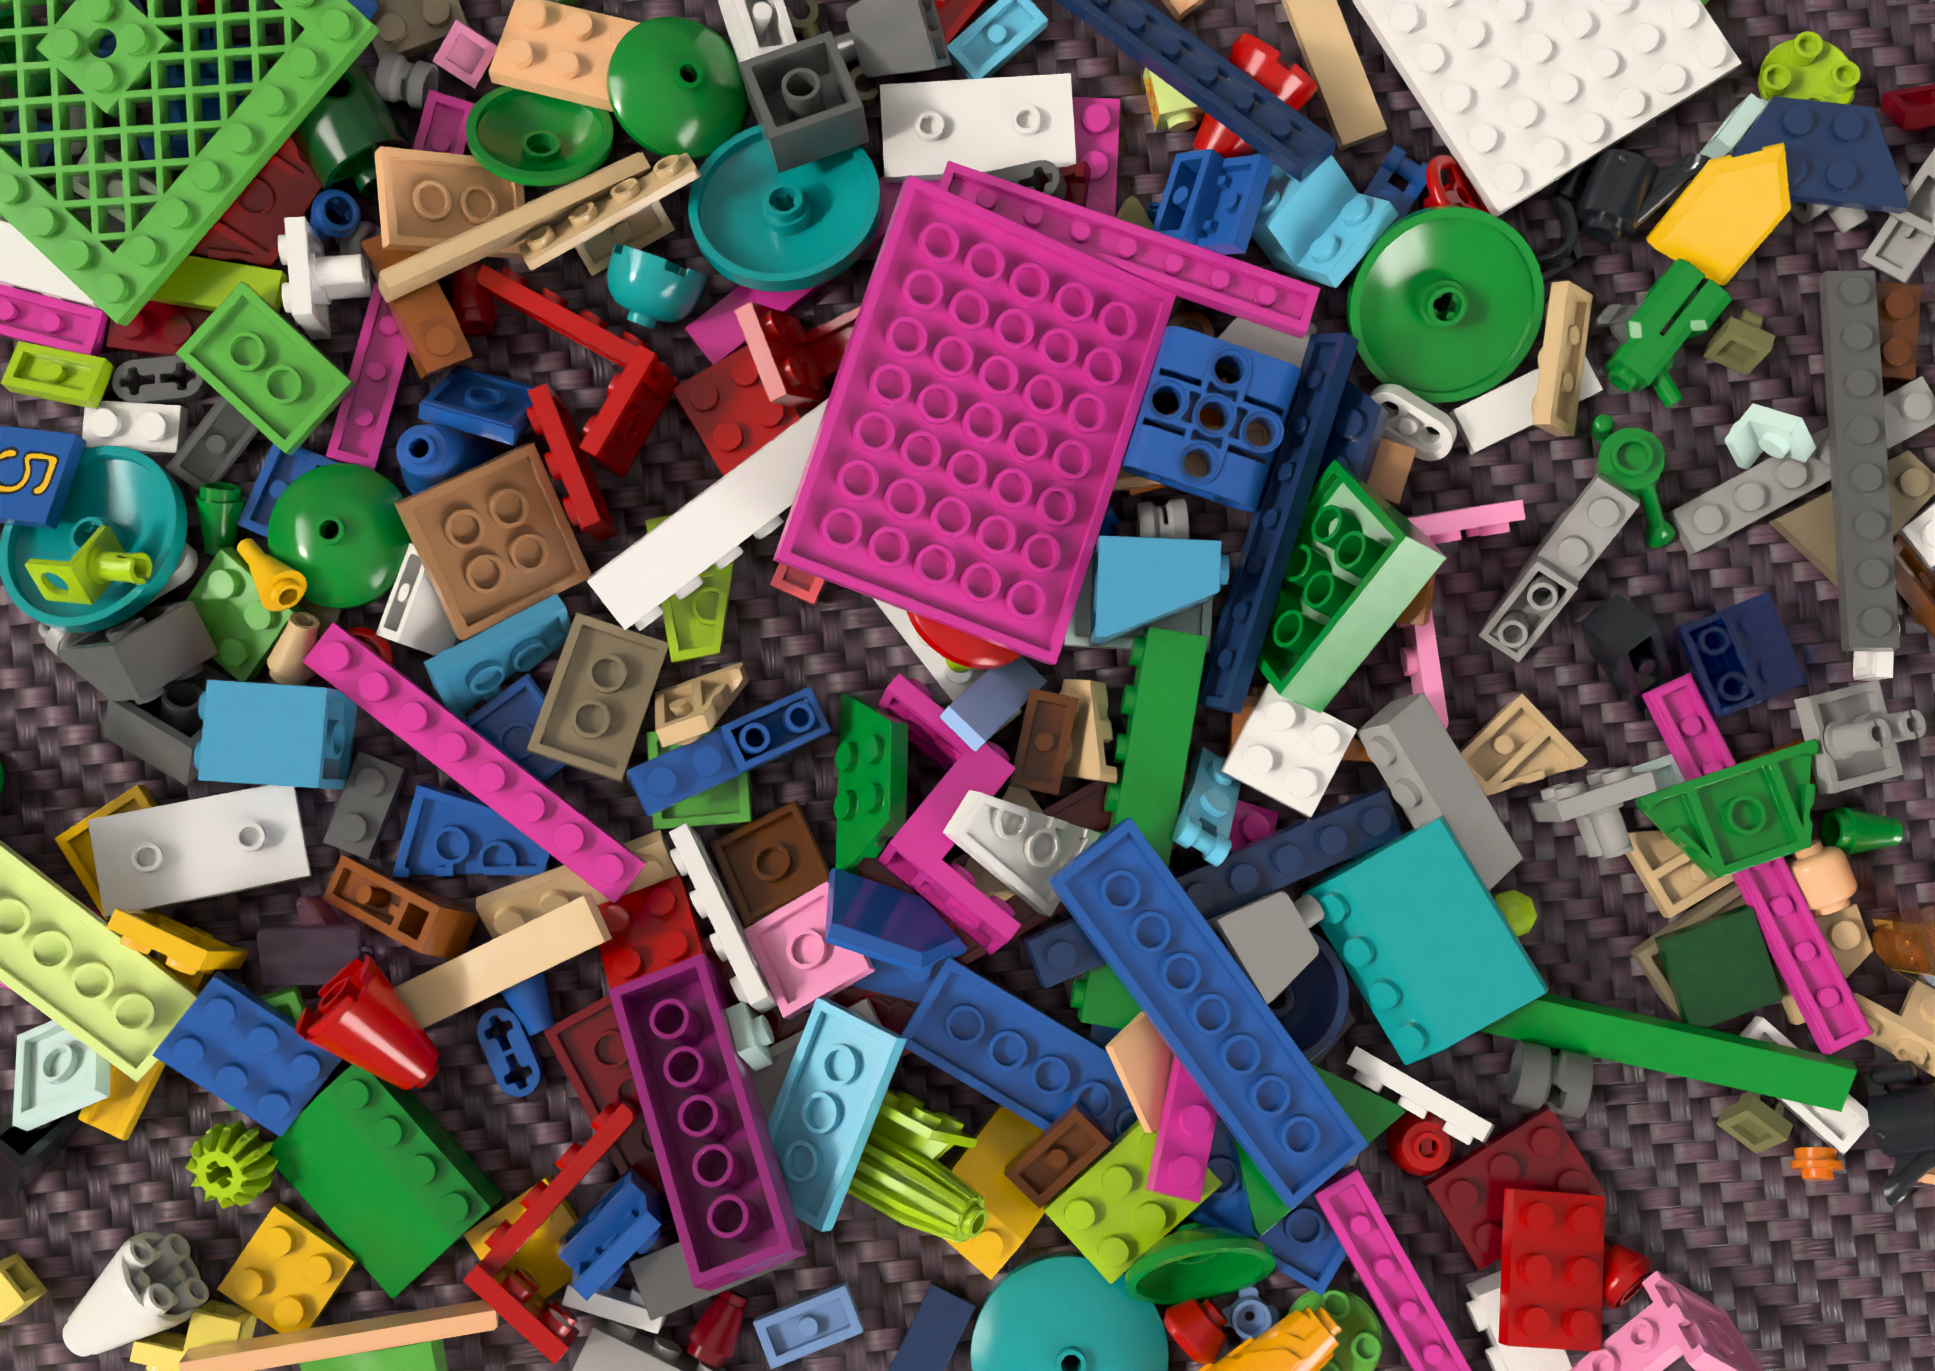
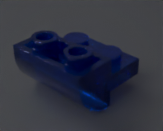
[1676,592,1807,719]

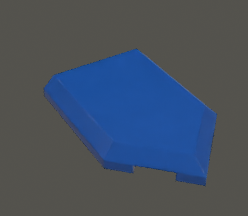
[825,868,968,973]

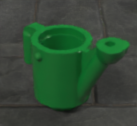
[1591,414,1676,548]

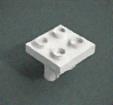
[278,217,374,340]

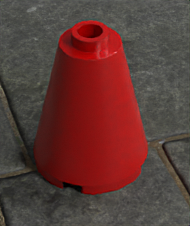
[1192,33,1318,158]
[295,955,439,1090]

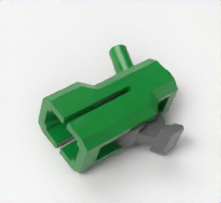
[1591,258,1732,408]

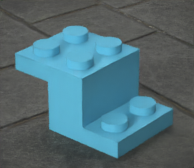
[1251,151,1399,288]

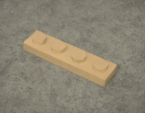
[476,830,679,939]

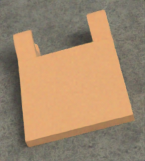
[1105,1011,1174,1133]

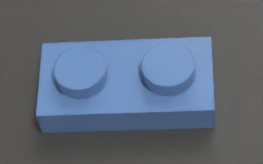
[753,1281,864,1369]

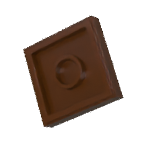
[710,799,831,927]

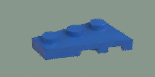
[392,782,553,877]

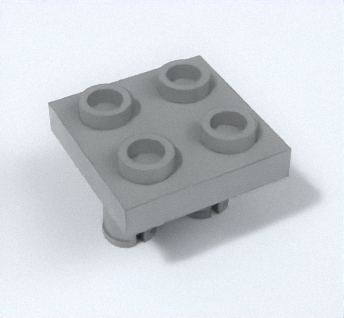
[1794,680,1926,795]
[1528,765,1658,859]

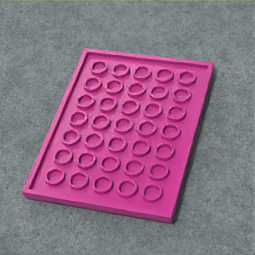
[773,175,1177,665]

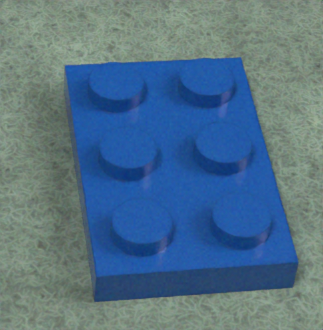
[152,970,342,1137]

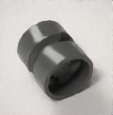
[1507,1040,1594,1119]

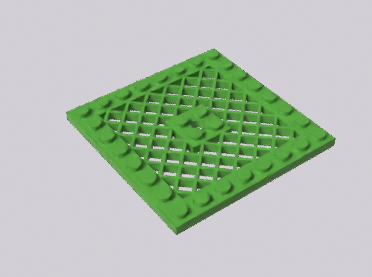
[0,0,381,326]

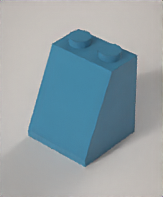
[1089,536,1229,647]
[194,680,357,789]

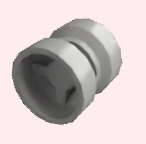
[375,52,440,111]
[1135,499,1189,539]

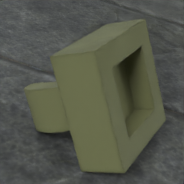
[1703,309,1775,376]
[1716,1091,1793,1154]

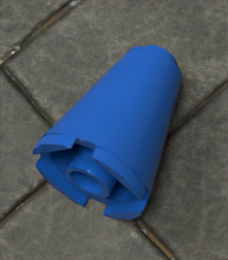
[396,423,498,496]

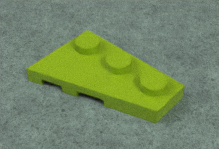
[645,515,734,664]

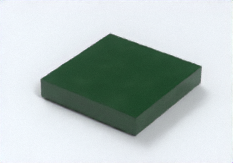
[1655,904,1783,1028]

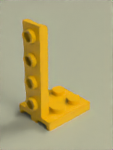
[78,909,249,1141]

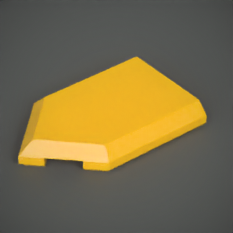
[1646,142,1791,286]

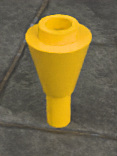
[237,538,307,612]

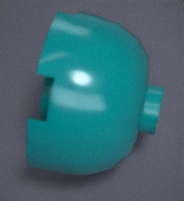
[607,243,708,329]

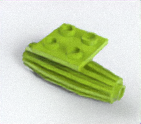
[847,1089,987,1243]

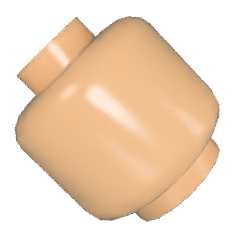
[1786,840,1858,916]

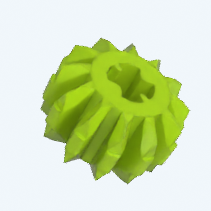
[185,1119,279,1209]

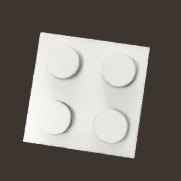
[1221,683,1357,817]

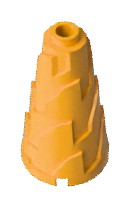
[1197,1305,1342,1371]

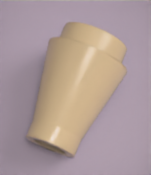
[267,612,320,686]

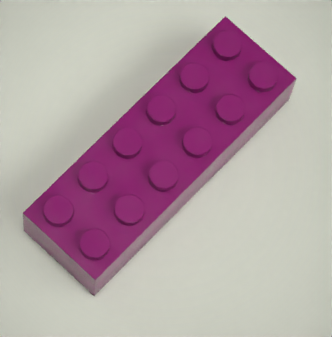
[608,953,807,1291]

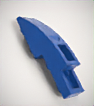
[626,687,831,817]

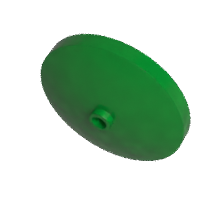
[1346,205,1544,403]

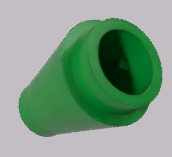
[195,482,246,555]
[1820,807,1903,855]

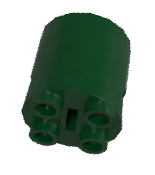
[291,61,412,197]

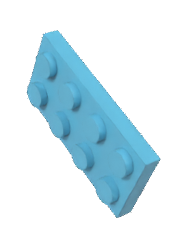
[767,997,907,1232]

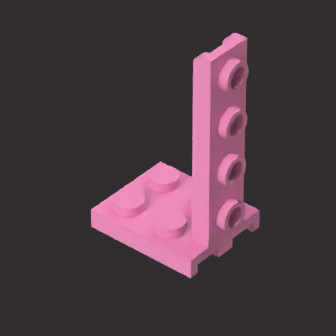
[1395,500,1525,729]
[1569,1271,1762,1371]

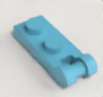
[1173,747,1241,867]

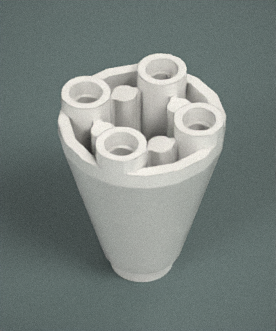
[63,1232,209,1357]

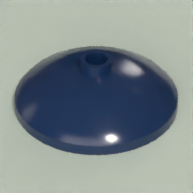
[1268,930,1350,1062]

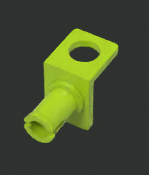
[25,525,152,605]

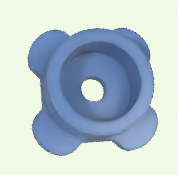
[1221,1286,1279,1343]

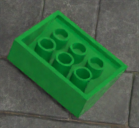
[1217,459,1447,714]
[267,1064,505,1299]

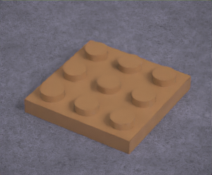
[394,443,591,640]

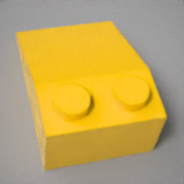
[943,1105,1045,1280]

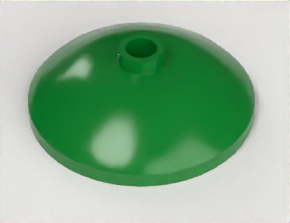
[607,16,749,160]
[466,86,614,187]
[268,463,413,609]
[1124,1223,1275,1304]

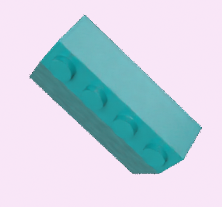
[1302,815,1549,1066]

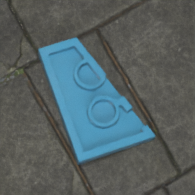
[424,594,571,721]

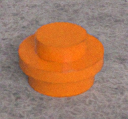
[1790,1147,1844,1181]

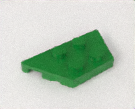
[834,693,908,876]
[1633,738,1818,879]
[1229,1064,1405,1236]

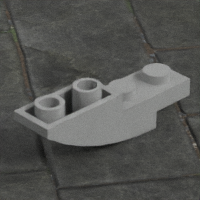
[1861,149,1935,284]
[1478,472,1640,662]

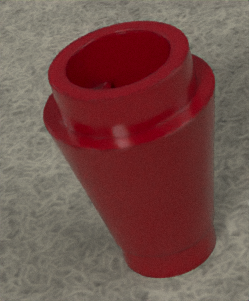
[450,261,497,337]
[686,1289,749,1368]

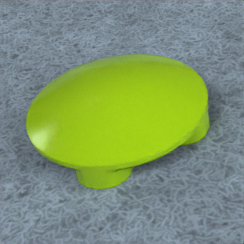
[1758,31,1861,105]

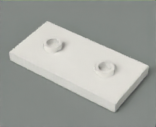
[880,73,1076,183]
[88,785,312,918]

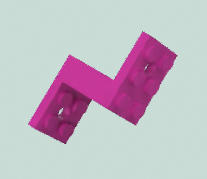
[877,673,1021,955]

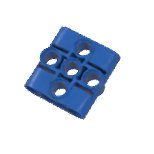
[1121,326,1301,512]

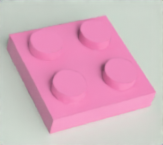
[743,881,875,1020]

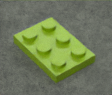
[1043,1119,1223,1284]

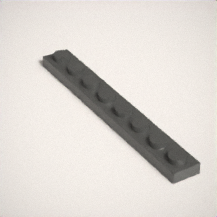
[1819,270,1900,652]

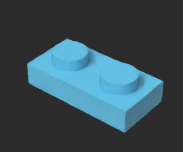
[947,0,1048,79]

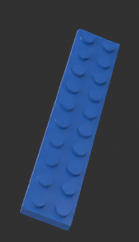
[900,957,1347,1296]

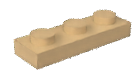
[1531,281,1593,437]

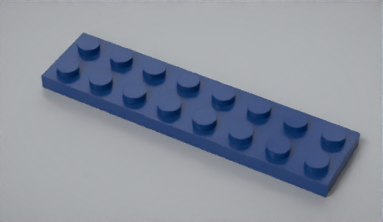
[1046,817,1369,1210]

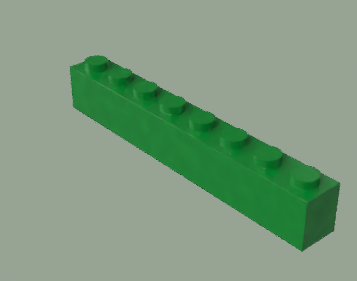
[1070,626,1208,1029]

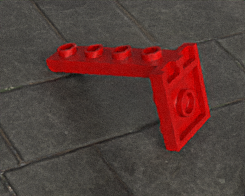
[477,264,680,479]
[734,302,860,410]
[462,1100,637,1365]

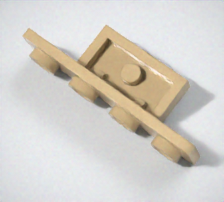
[519,153,700,276]
[1853,980,1935,1077]

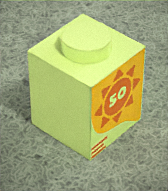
[1143,67,1204,132]

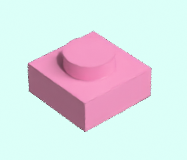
[432,19,498,89]

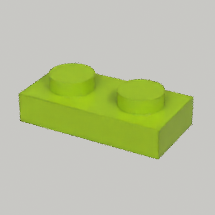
[1,341,114,410]

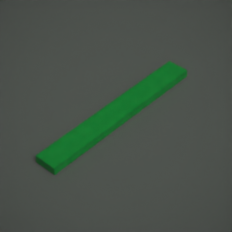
[1479,993,1857,1112]

